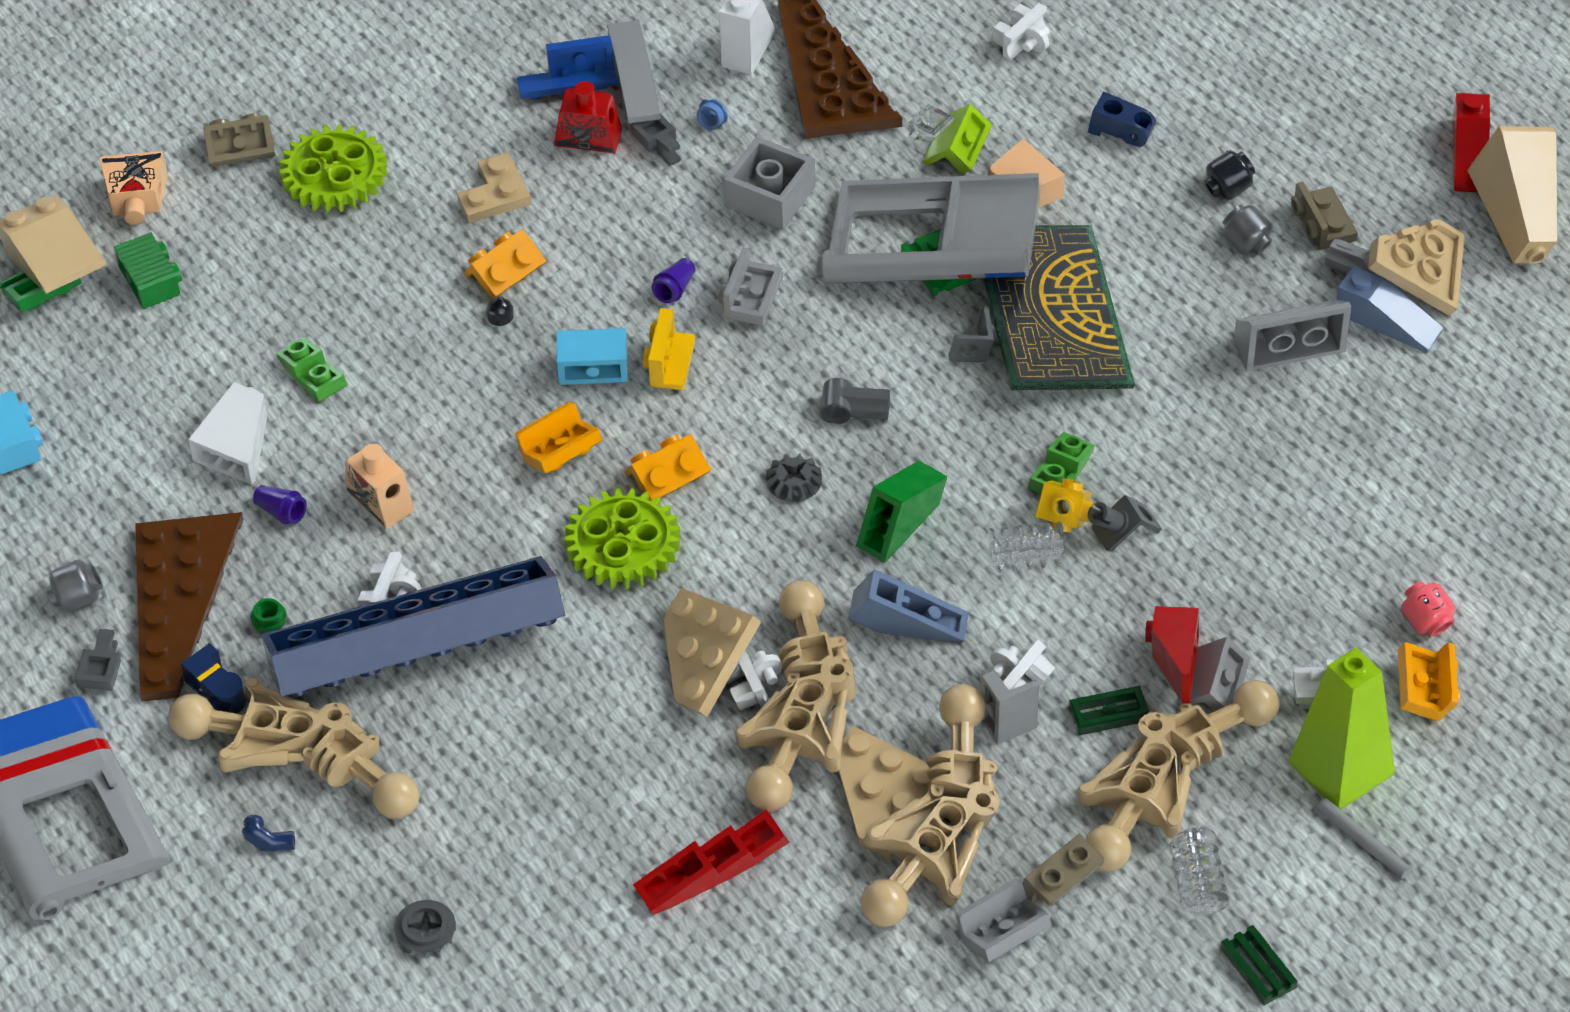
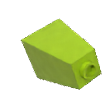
[1288,647,1395,810]

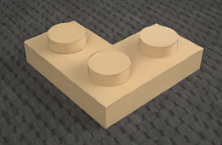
[457,152,531,223]

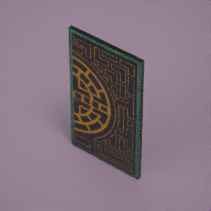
[983,225,1135,391]

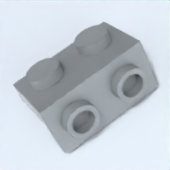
[719,248,783,326]
[956,878,1052,962]

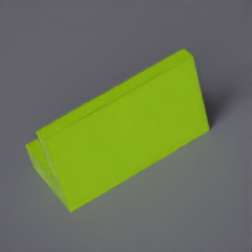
[923,103,992,174]

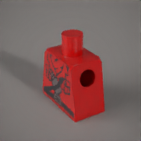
[554,81,622,154]

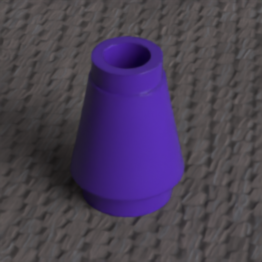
[652,258,696,303]
[253,485,307,525]

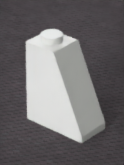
[719,0,776,75]
[188,382,267,485]

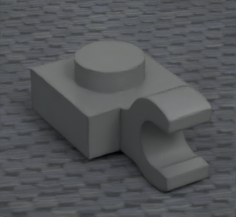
[631,114,681,166]
[75,629,121,691]

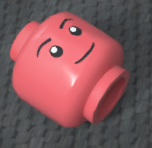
[1401,581,1456,637]

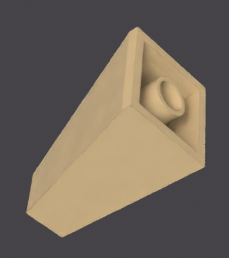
[1467,126,1557,264]

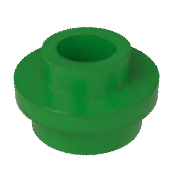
[250,598,287,633]

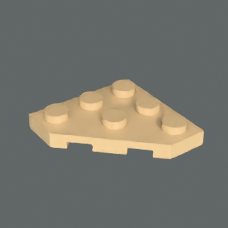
[1368,219,1465,316]
[663,588,761,717]
[838,726,930,861]

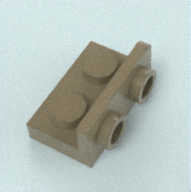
[203,113,275,167]
[1291,182,1358,250]
[1023,834,1104,906]

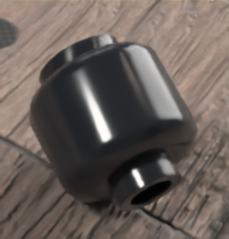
[1204,150,1256,200]

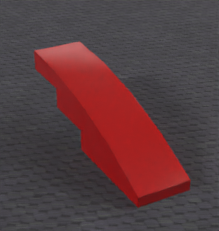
[633,809,790,915]

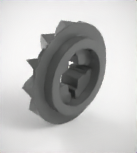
[766,453,822,502]
[394,900,457,956]

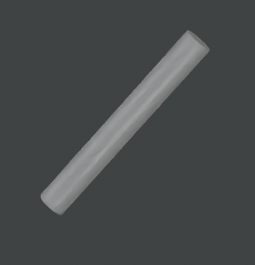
[1317,798,1412,880]

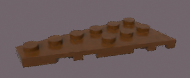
[777,0,902,138]
[135,512,244,702]

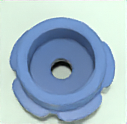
[696,99,728,130]

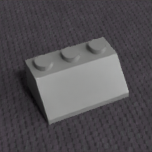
[1234,300,1351,372]

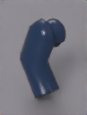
[242,815,295,852]

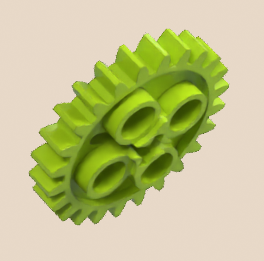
[279,124,388,213]
[564,488,681,589]

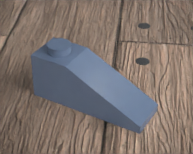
[1336,265,1443,353]
[848,569,969,644]

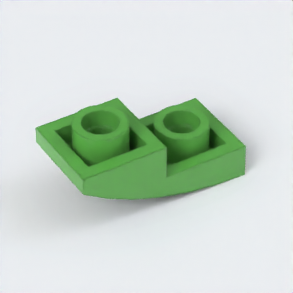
[276,337,347,402]
[1028,432,1094,494]

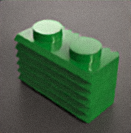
[113,232,182,309]

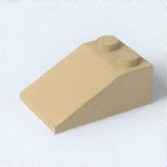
[0,194,106,294]

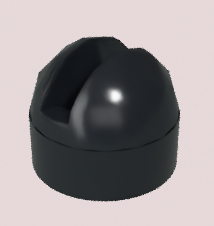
[486,297,514,326]

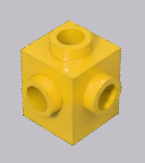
[1035,478,1094,532]

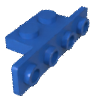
[517,35,619,99]

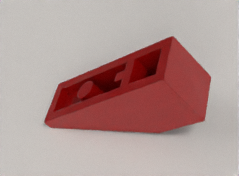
[1452,93,1490,193]
[1145,606,1199,704]

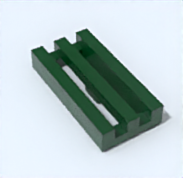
[1068,686,1150,736]
[1220,925,1298,1005]

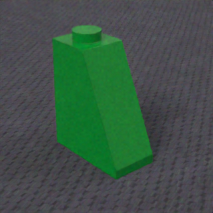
[856,461,948,563]

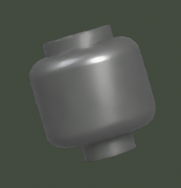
[1223,205,1273,255]
[46,560,103,612]

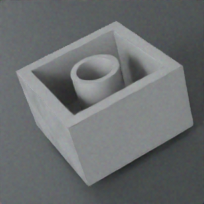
[723,136,815,230]

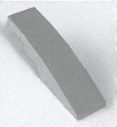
[607,20,661,124]

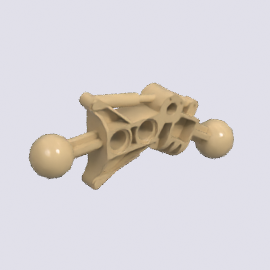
[736,580,857,812]
[168,678,420,819]
[1078,680,1280,872]
[861,684,1000,928]

